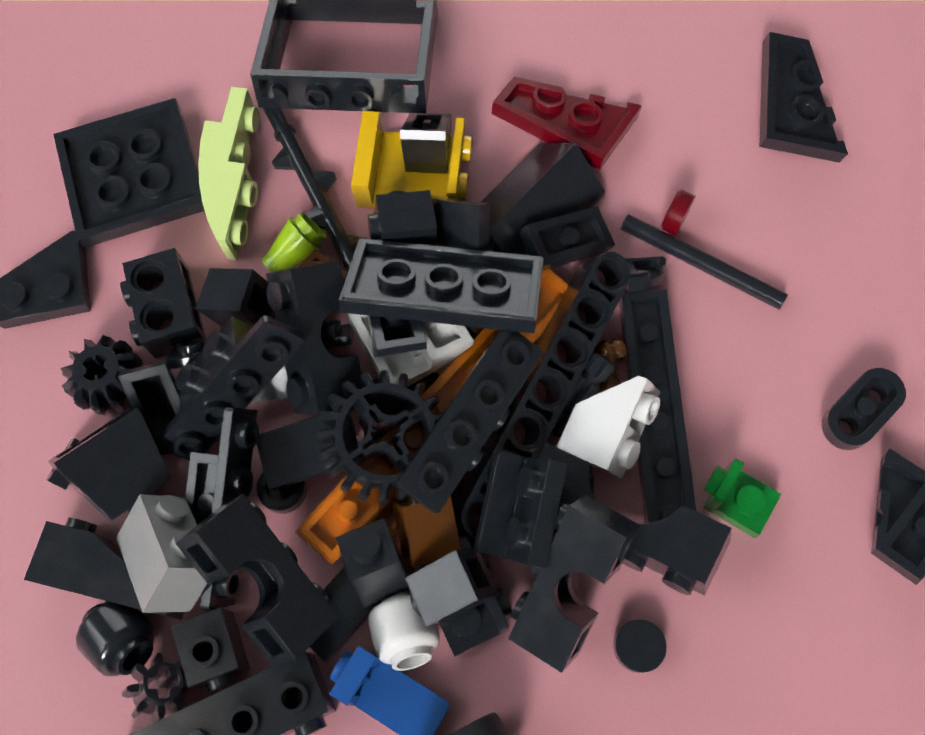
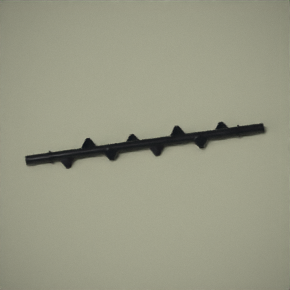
[263,108,440,397]

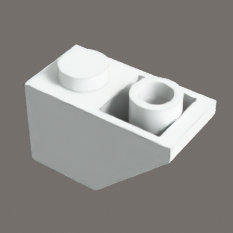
[557,376,660,479]

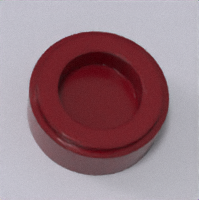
[661,189,696,236]

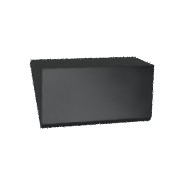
[480,143,605,255]

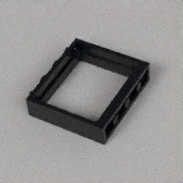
[250,0,438,114]

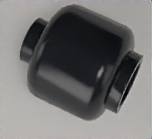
[76,601,155,677]

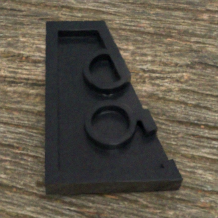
[759,32,848,163]

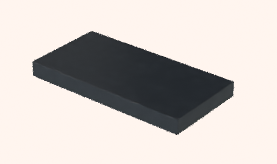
[339,238,543,334]

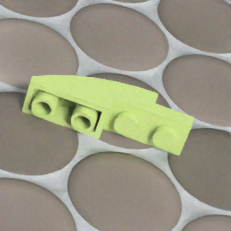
[198,87,260,260]

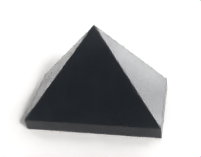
[118,360,180,455]

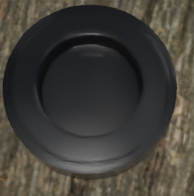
[257,472,307,514]
[613,620,667,673]

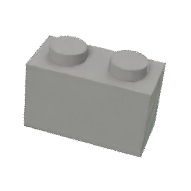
[116,494,207,613]

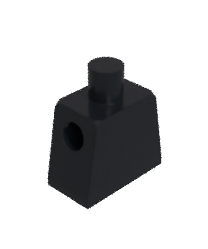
[48,408,171,520]

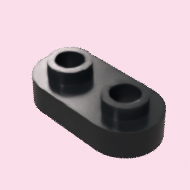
[822,368,906,450]

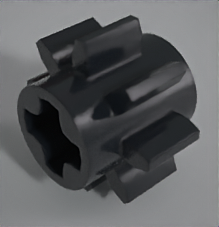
[122,653,189,723]

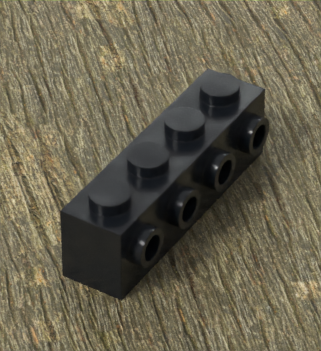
[129,651,336,735]

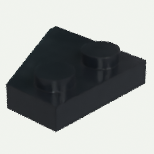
[0,230,91,329]

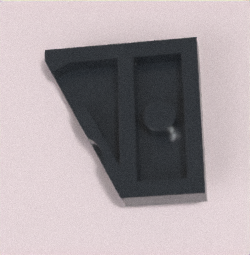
[871,448,925,585]

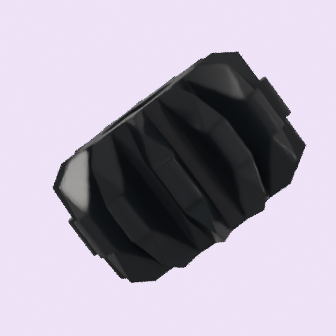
[60,335,144,415]

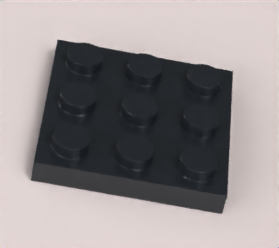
[53,98,205,248]

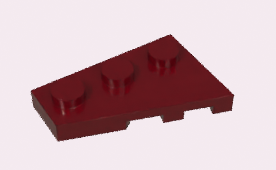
[491,76,642,170]

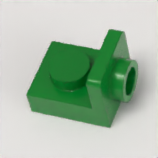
[703,458,781,538]

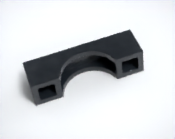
[538,443,732,596]

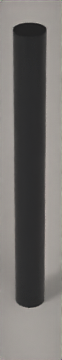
[620,214,788,310]

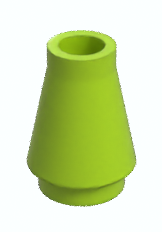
[261,212,326,273]

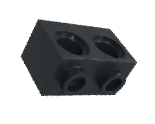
[120,248,206,359]

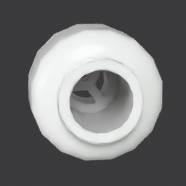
[369,590,440,671]

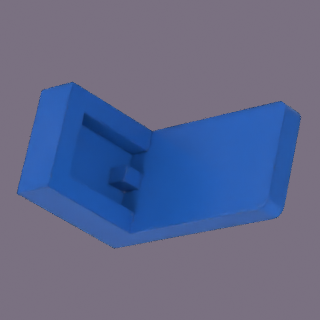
[329,646,450,735]

